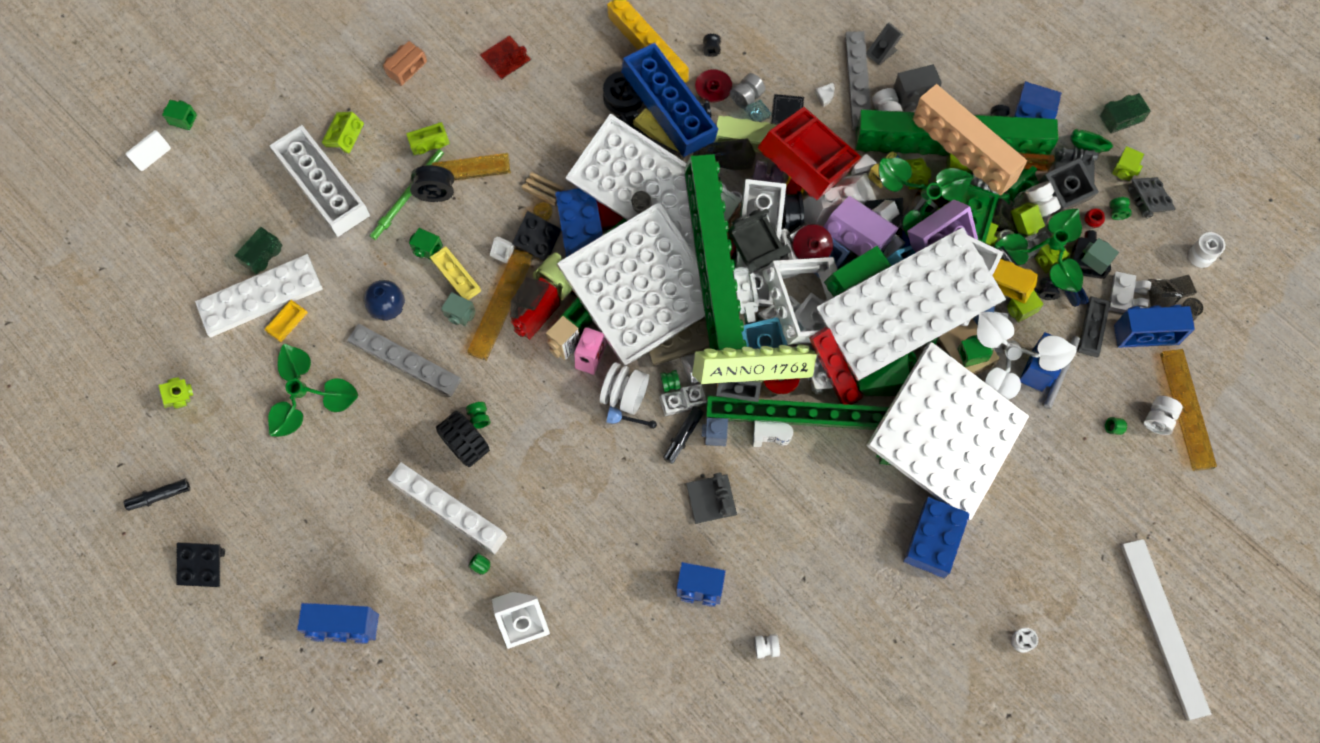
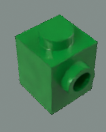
[162,99,197,130]
[409,228,443,260]
[957,335,993,367]

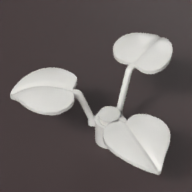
[977,312,1077,400]

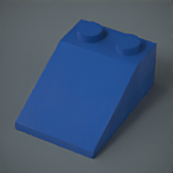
[1013,81,1062,119]

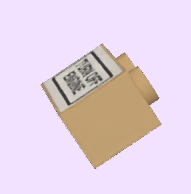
[546,316,580,360]

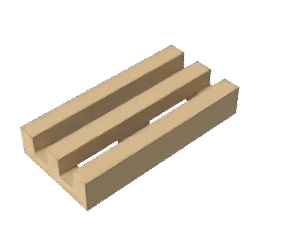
[522,172,565,206]

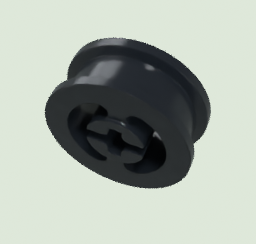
[603,71,643,115]
[410,165,454,202]
[782,191,804,232]

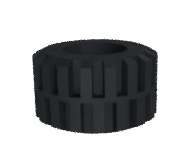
[436,411,490,467]

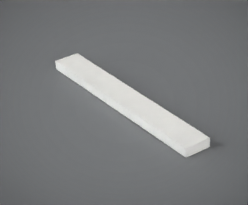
[1121,539,1212,721]

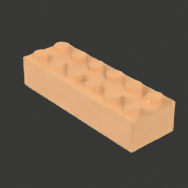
[913,84,1027,196]

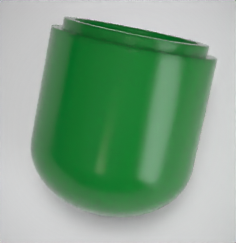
[1104,417,1127,435]
[468,553,491,575]

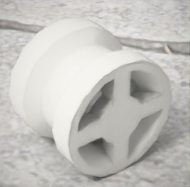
[1011,628,1038,653]

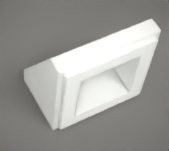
[851,154,877,175]

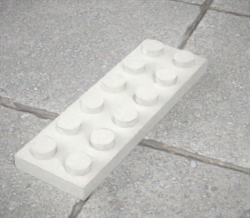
[195,254,323,337]

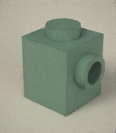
[1081,238,1119,275]
[441,292,475,326]

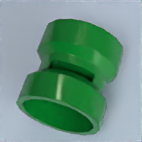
[466,402,491,429]

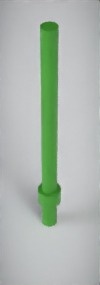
[369,149,444,240]

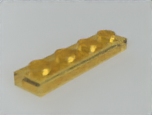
[432,153,511,181]

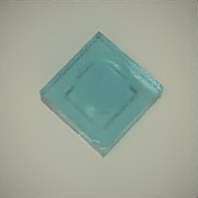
[745,99,772,122]

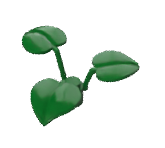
[878,158,973,238]
[994,209,1083,292]
[268,344,358,437]

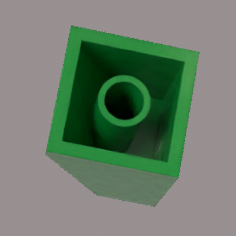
[824,246,891,297]
[857,351,917,396]

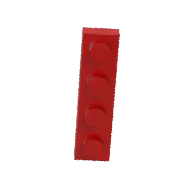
[809,327,863,405]

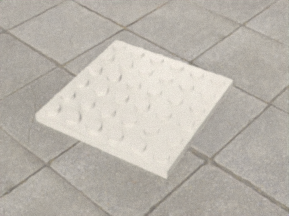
[557,202,705,366]
[866,342,1029,520]

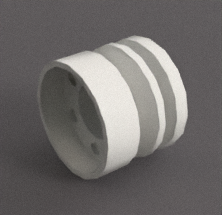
[600,362,649,415]

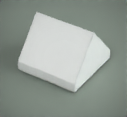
[872,200,899,222]

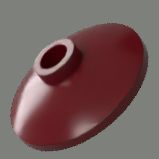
[695,69,733,102]
[793,224,833,259]

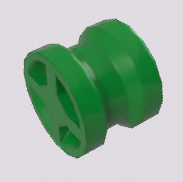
[1109,197,1132,220]
[660,370,681,393]

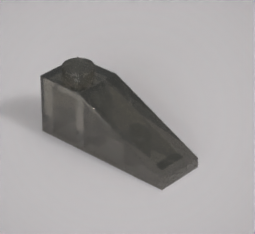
[693,138,756,170]

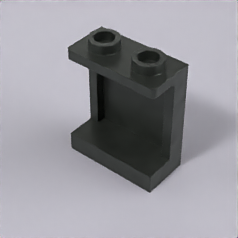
[728,209,791,274]

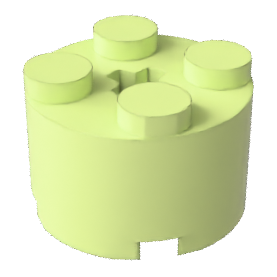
[533,252,573,301]

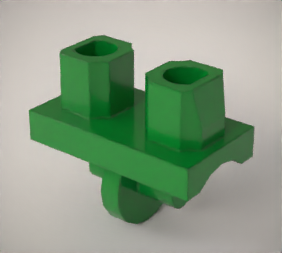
[1006,165,1039,203]

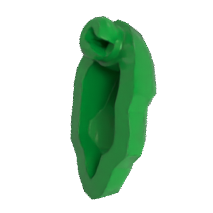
[1070,129,1113,153]

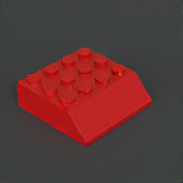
[758,107,862,200]

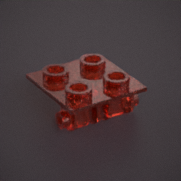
[480,35,531,80]

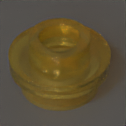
[533,202,553,220]

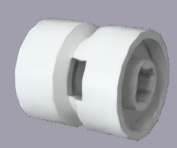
[872,88,903,112]
[1025,181,1061,217]
[1188,232,1226,268]
[1144,396,1183,435]

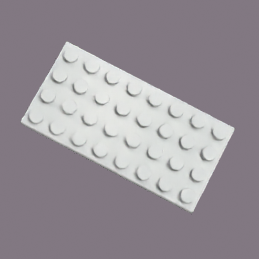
[566,114,742,256]
[816,227,1006,381]

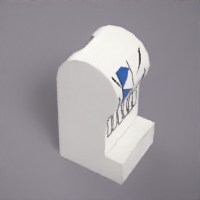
[753,421,793,447]

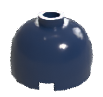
[363,280,405,321]

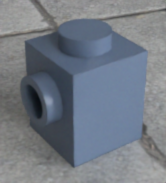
[702,418,728,446]

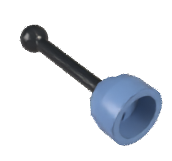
[606,406,657,429]

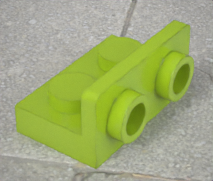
[321,112,364,153]

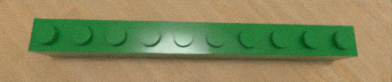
[706,396,889,430]

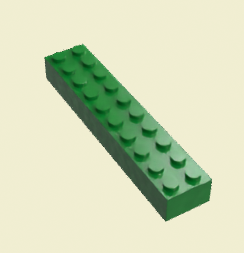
[855,110,1059,161]
[684,154,747,350]

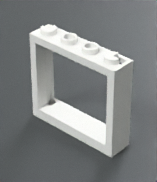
[763,257,837,345]

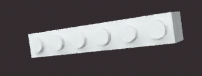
[388,463,507,555]

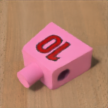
[574,327,608,375]

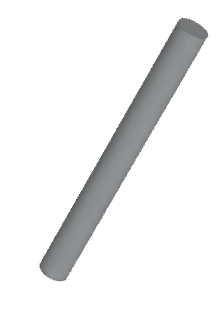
[1043,336,1081,409]

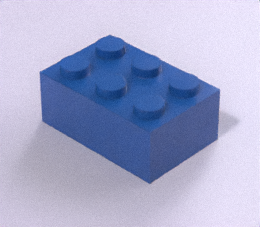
[1114,305,1195,348]
[903,497,970,579]
[297,603,379,644]

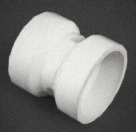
[754,634,780,659]

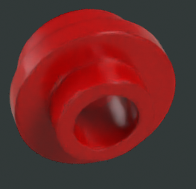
[1084,208,1105,228]

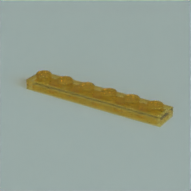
[467,249,533,361]
[1160,349,1217,471]

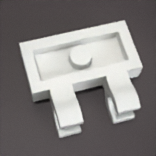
[1109,272,1151,313]

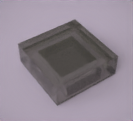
[1168,275,1197,300]

